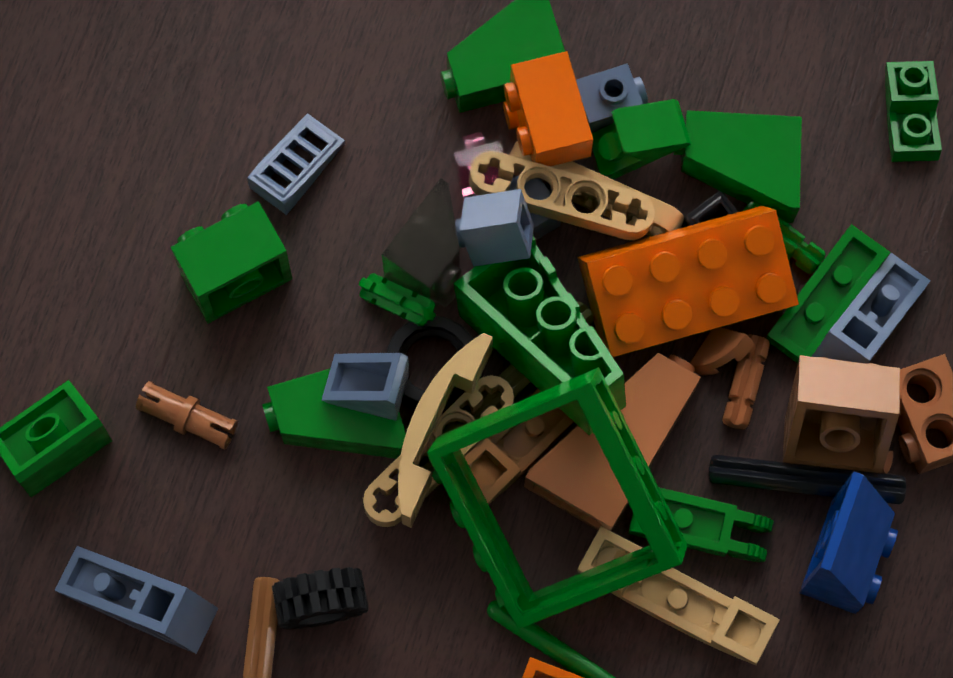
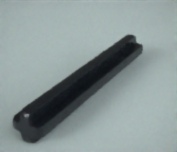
[708,455,906,504]

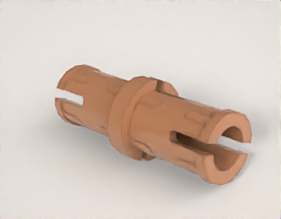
[136,381,238,450]

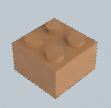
[783,355,900,473]

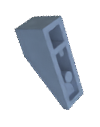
[812,253,931,364]
[54,546,218,654]

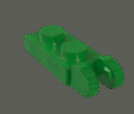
[628,487,774,563]

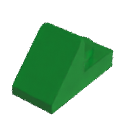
[592,99,691,179]

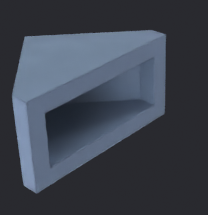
[322,353,409,421]

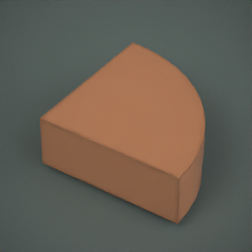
[690,327,755,375]

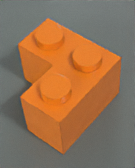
[503,51,593,167]

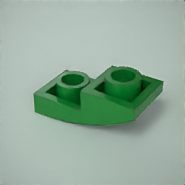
[885,61,942,162]

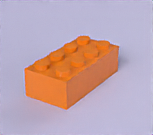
[577,206,799,357]

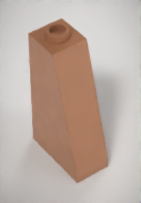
[524,353,701,532]

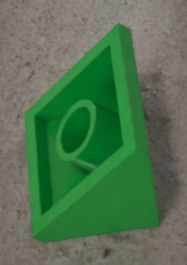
[0,380,113,498]

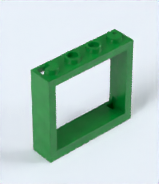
[427,367,688,629]

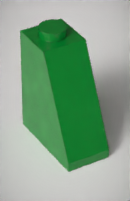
[440,0,565,113]
[673,110,802,223]
[262,369,406,459]

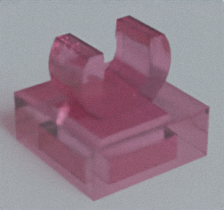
[454,132,508,196]

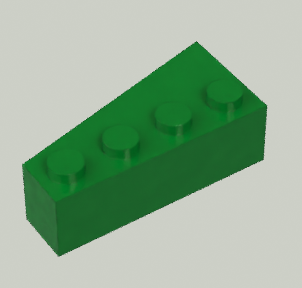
[453,236,626,436]

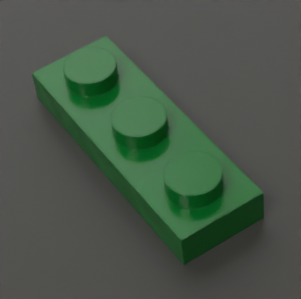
[766,224,890,364]

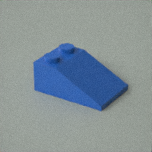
[799,471,898,614]

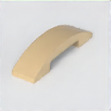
[398,333,493,528]
[577,526,780,665]

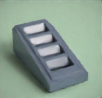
[247,113,345,215]

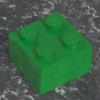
[171,201,293,324]

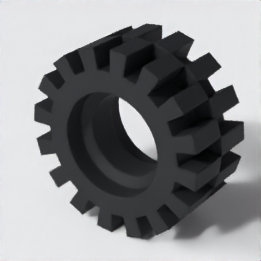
[272,567,369,629]

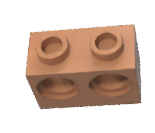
[897,354,953,474]

